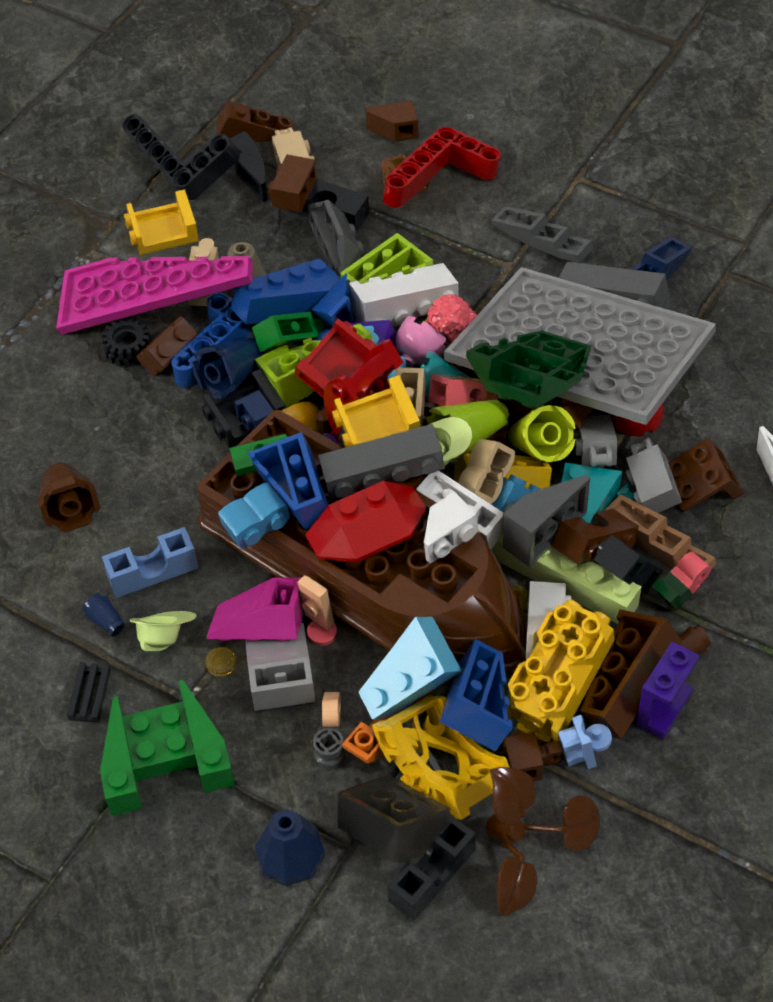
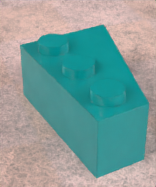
[561,463,622,524]

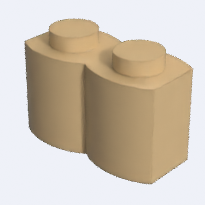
[458,439,515,504]

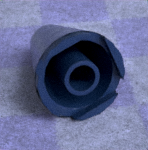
[192,338,265,399]

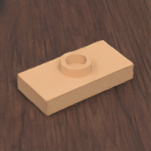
[297,575,334,630]

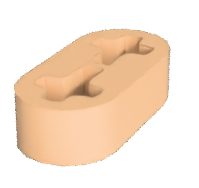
[322,692,341,727]

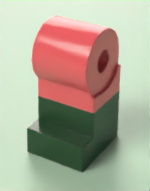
[652,551,711,611]

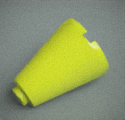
[508,405,575,462]

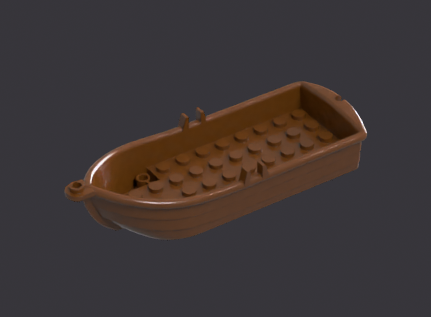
[197,410,527,676]

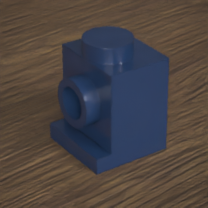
[235,390,274,431]

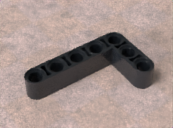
[122,114,240,200]

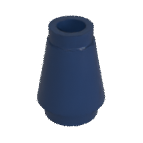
[82,593,125,636]

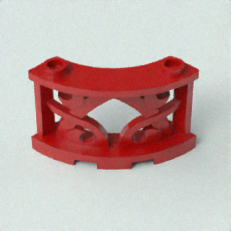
[324,339,404,446]

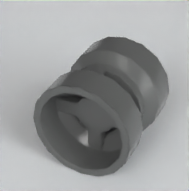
[313,727,345,770]

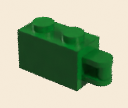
[252,312,324,353]

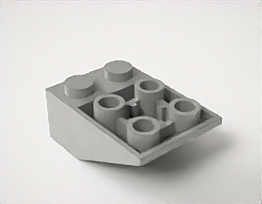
[245,623,315,711]

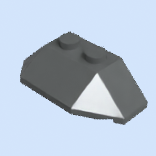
[308,200,364,277]

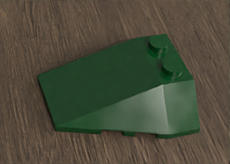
[466,330,591,408]

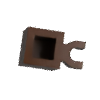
[503,732,562,781]

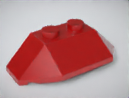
[305,481,427,562]

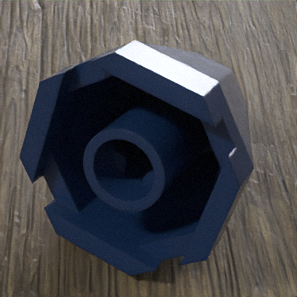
[255,809,325,886]

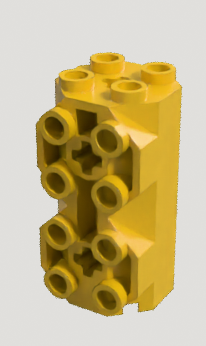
[507,600,615,743]

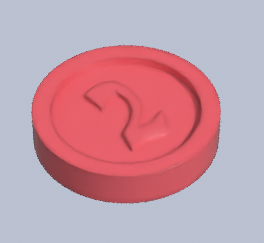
[307,620,337,646]

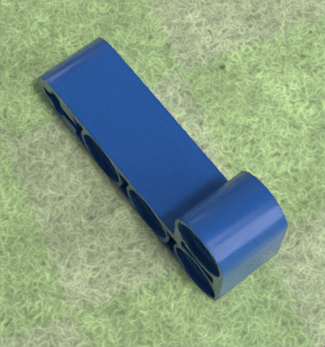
[171,293,252,388]

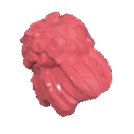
[428,294,477,344]

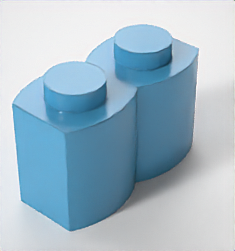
[218,483,290,548]

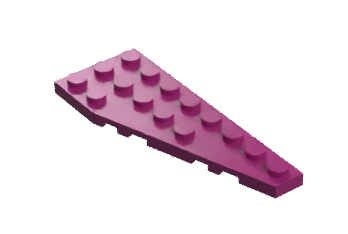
[56,256,253,335]

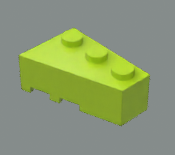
[340,233,433,301]

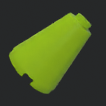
[427,399,509,462]

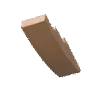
[604,494,716,570]

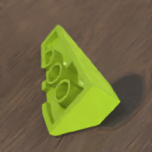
[255,323,373,407]

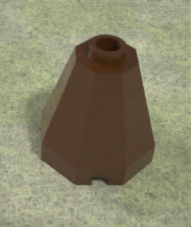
[38,462,101,532]

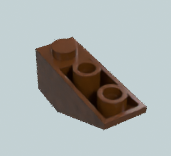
[216,101,295,143]

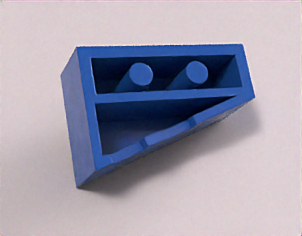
[247,432,328,530]
[439,639,513,751]

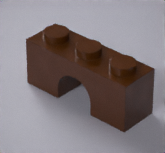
[552,509,639,565]

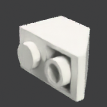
[424,491,478,563]

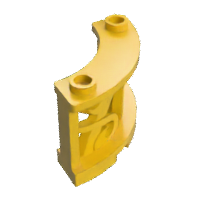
[372,696,510,820]

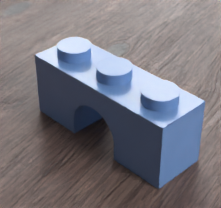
[102,527,198,598]

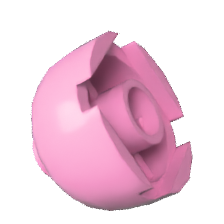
[395,316,450,367]

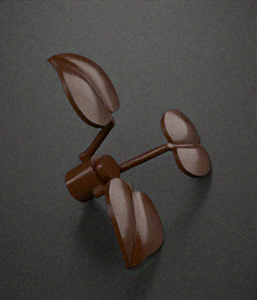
[486,767,600,916]

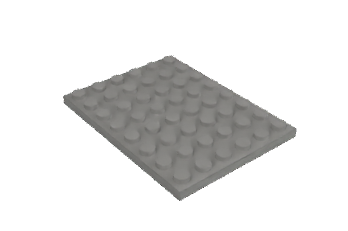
[444,267,716,425]

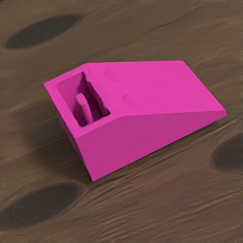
[207,578,304,641]

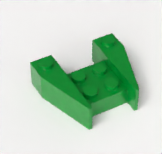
[100,680,235,816]

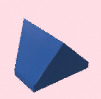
[312,273,356,330]

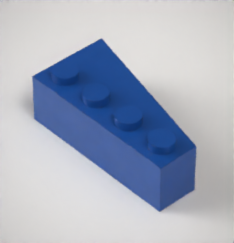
[231,258,350,324]

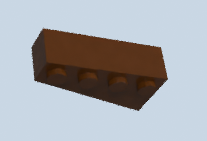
[581,609,682,739]

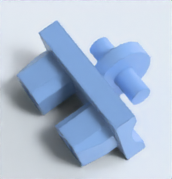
[558,715,612,769]

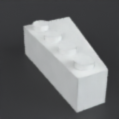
[349,263,458,328]

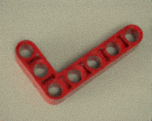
[383,127,501,208]

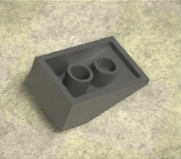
[502,475,590,567]

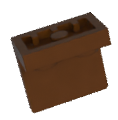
[669,438,744,512]

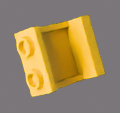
[124,190,199,255]
[332,375,421,447]

